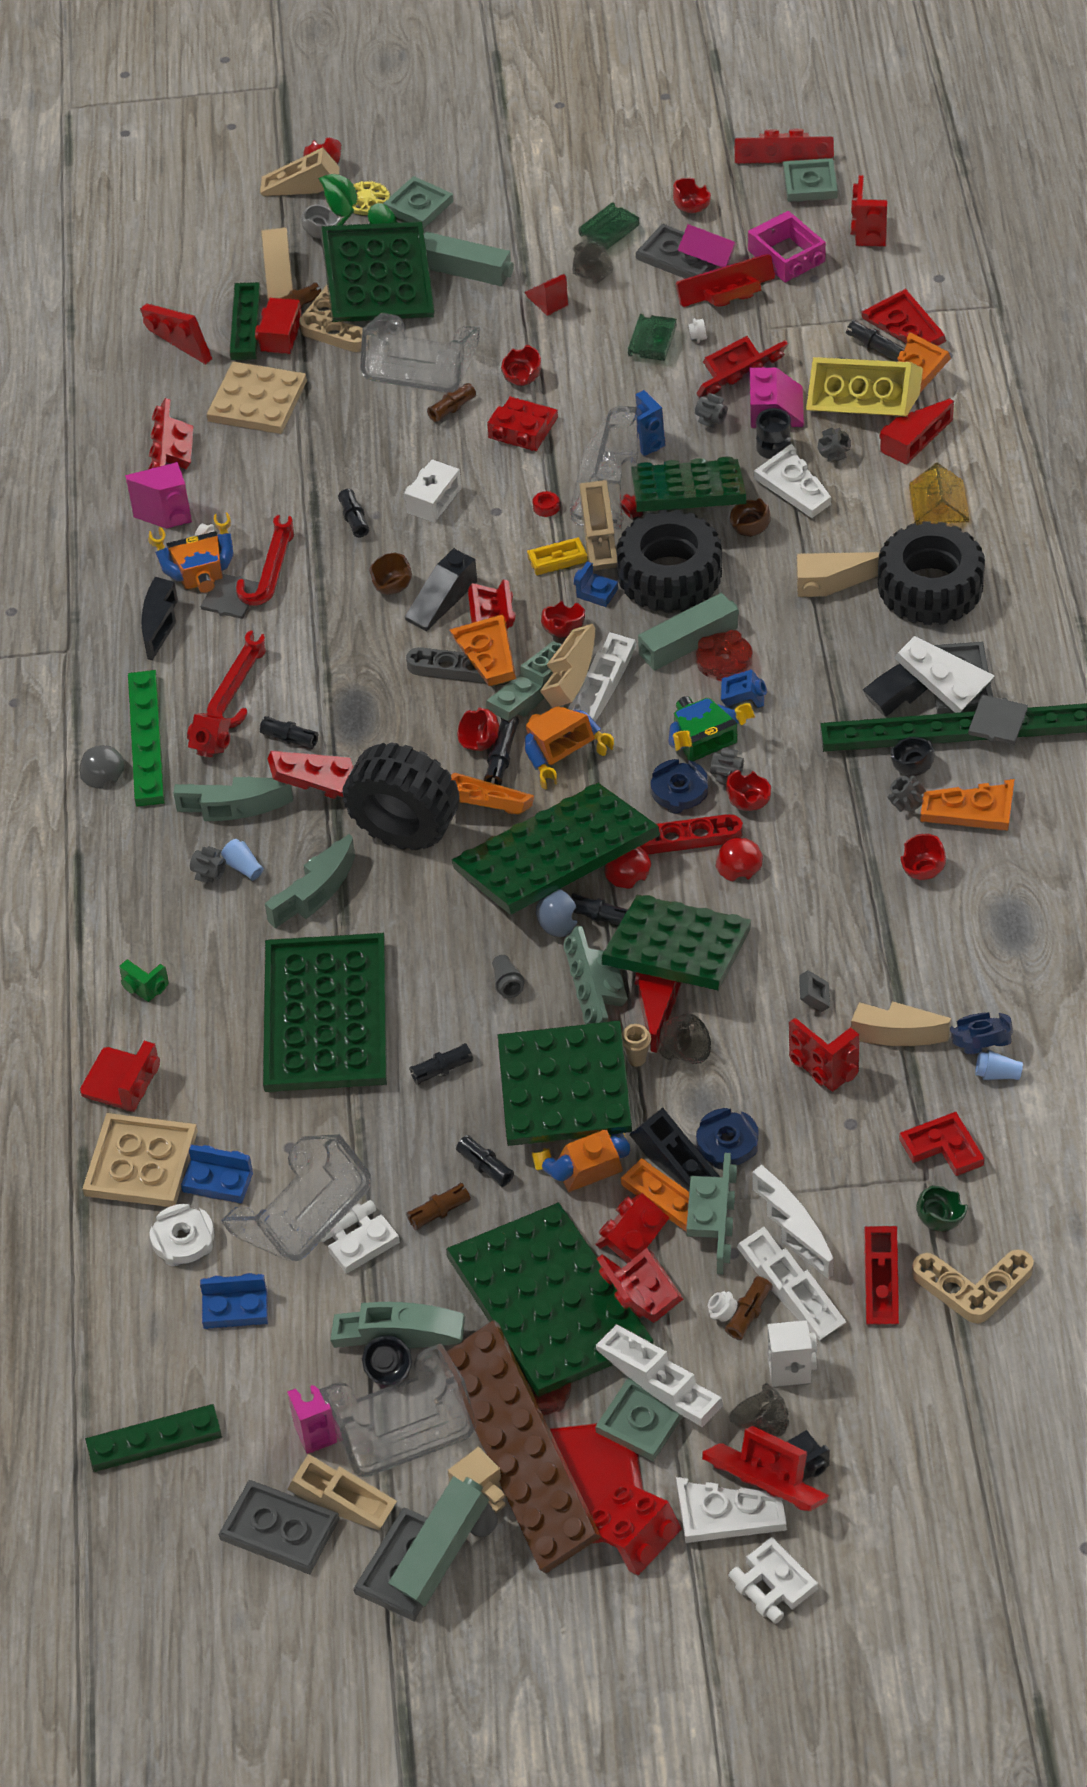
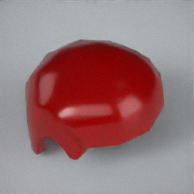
[303,137,342,165]
[672,177,711,213]
[501,345,541,386]
[541,601,585,638]
[457,707,500,751]
[726,770,771,811]
[901,833,946,881]
[715,838,763,882]
[604,846,652,889]

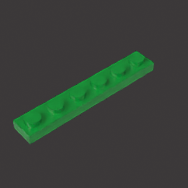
[128,670,165,807]

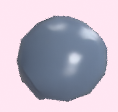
[536,889,577,937]

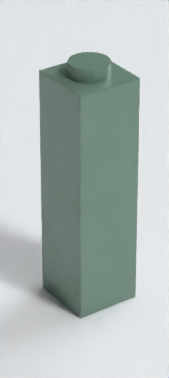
[424,232,514,286]
[638,593,739,671]
[388,1476,489,1607]

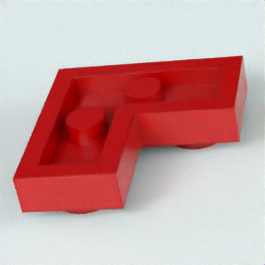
[899,1112,985,1176]

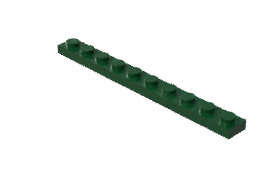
[820,703,1087,752]

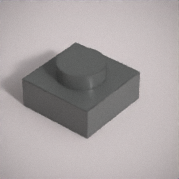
[799,970,830,1012]

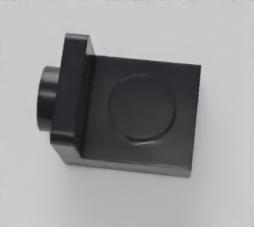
[786,1430,830,1482]

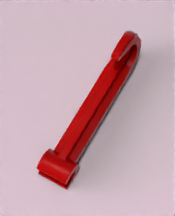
[236,515,294,606]
[207,630,266,729]

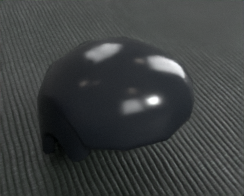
[891,737,935,776]
[361,1336,412,1386]

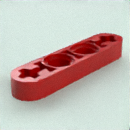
[640,814,743,855]

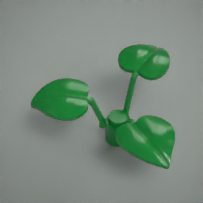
[318,174,398,225]

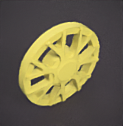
[352,181,390,215]

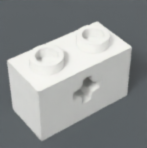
[404,459,461,523]
[768,1320,817,1387]

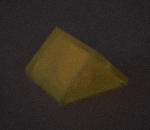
[909,462,969,525]

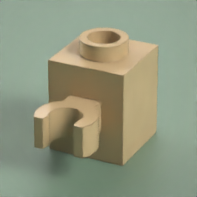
[447,1447,506,1513]

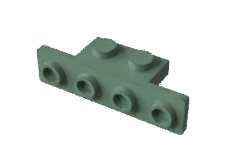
[564,926,628,1024]
[686,1153,737,1275]

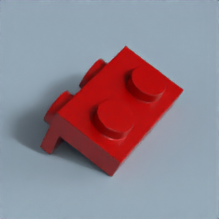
[468,579,516,630]
[595,1193,670,1264]

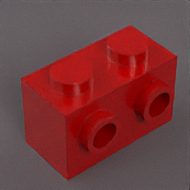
[255,297,302,354]

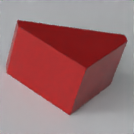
[525,273,568,316]

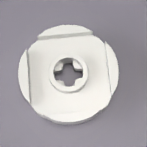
[150,1204,214,1266]

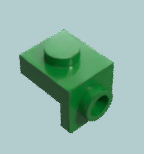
[119,959,169,1002]

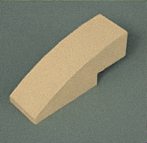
[261,228,293,301]
[579,480,617,571]
[540,624,595,708]
[851,1001,951,1046]
[287,1454,397,1530]

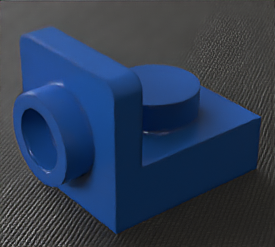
[573,561,618,607]
[721,669,767,708]

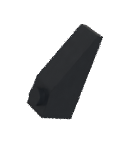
[405,548,478,632]
[629,1107,720,1191]

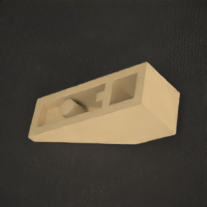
[260,148,340,196]
[797,552,880,597]

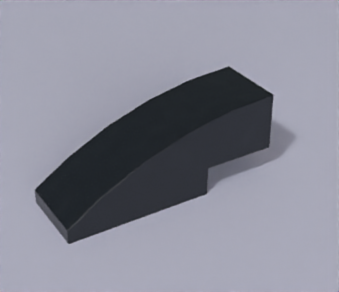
[141,577,178,661]
[863,663,928,717]

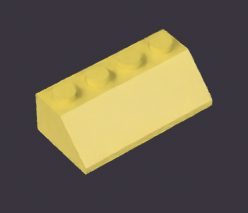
[806,357,923,417]

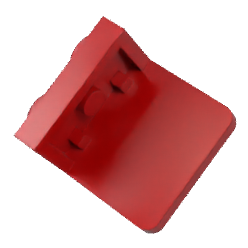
[851,175,888,247]
[789,1018,859,1092]
[80,1040,160,1112]
[597,1248,684,1323]
[590,1482,682,1576]

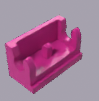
[677,224,737,267]
[287,1385,338,1454]

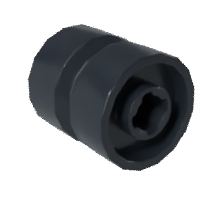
[756,408,791,459]

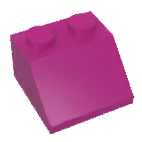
[750,367,804,428]
[125,462,192,529]

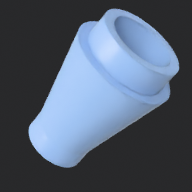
[221,839,264,881]
[975,1049,1023,1080]

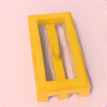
[527,537,588,576]

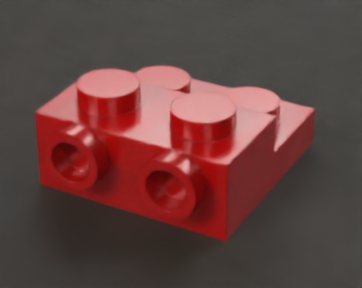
[487,396,558,452]

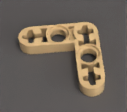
[300,285,368,352]
[912,1249,1034,1324]

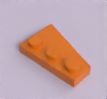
[897,332,951,393]
[449,615,516,687]
[451,773,534,814]
[920,779,1015,831]

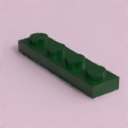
[229,282,261,360]
[85,1404,222,1472]

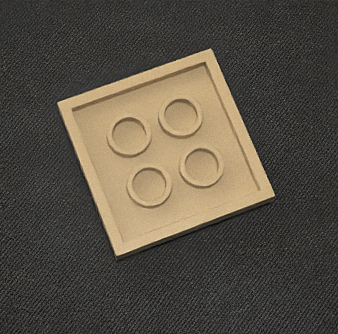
[207,361,307,434]
[82,1113,198,1207]

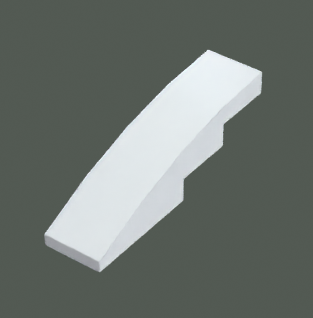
[568,632,637,722]
[753,1164,833,1279]
[737,1227,846,1341]
[596,1325,723,1427]

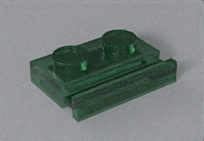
[579,202,640,251]
[628,314,677,361]

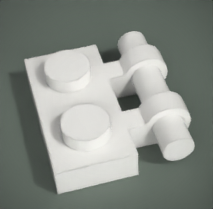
[316,1200,400,1274]
[728,1537,818,1624]

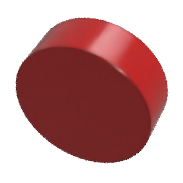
[532,491,560,517]

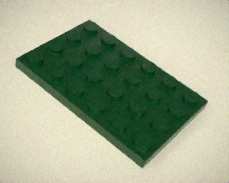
[451,782,661,915]
[263,933,387,1092]
[446,1202,654,1397]

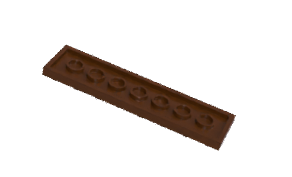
[441,1320,601,1574]

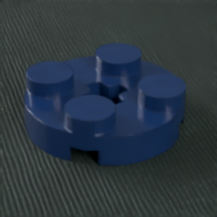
[650,759,708,814]
[950,1012,1013,1054]
[696,1108,759,1169]

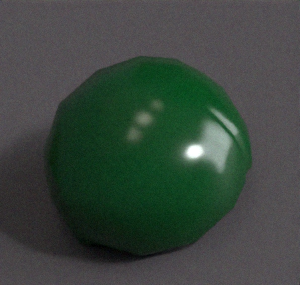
[916,1185,968,1232]

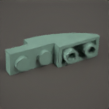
[486,641,562,721]
[173,777,294,821]
[265,834,355,928]
[330,1302,465,1349]

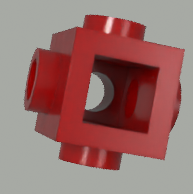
[187,713,231,758]

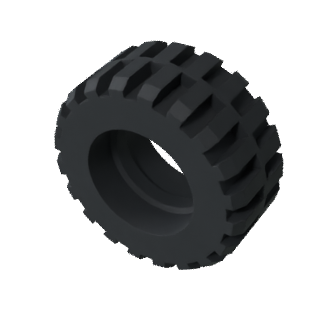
[617,509,722,613]
[878,521,985,625]
[342,743,460,850]

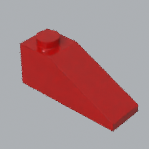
[879,399,954,465]
[635,972,682,1053]
[863,1226,899,1324]

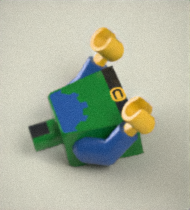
[668,696,755,762]

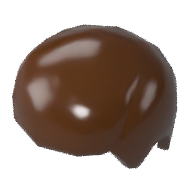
[729,498,771,537]
[369,552,412,595]

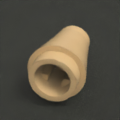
[622,1024,651,1067]

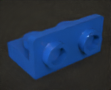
[635,390,666,456]
[181,1145,253,1204]
[200,1273,268,1329]

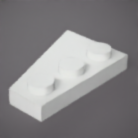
[754,444,831,518]
[894,636,995,713]
[676,1477,786,1543]

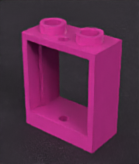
[748,210,826,283]

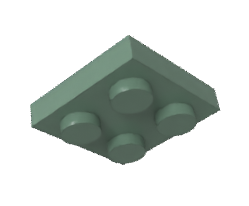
[783,158,838,202]
[383,176,454,229]
[595,1377,683,1462]

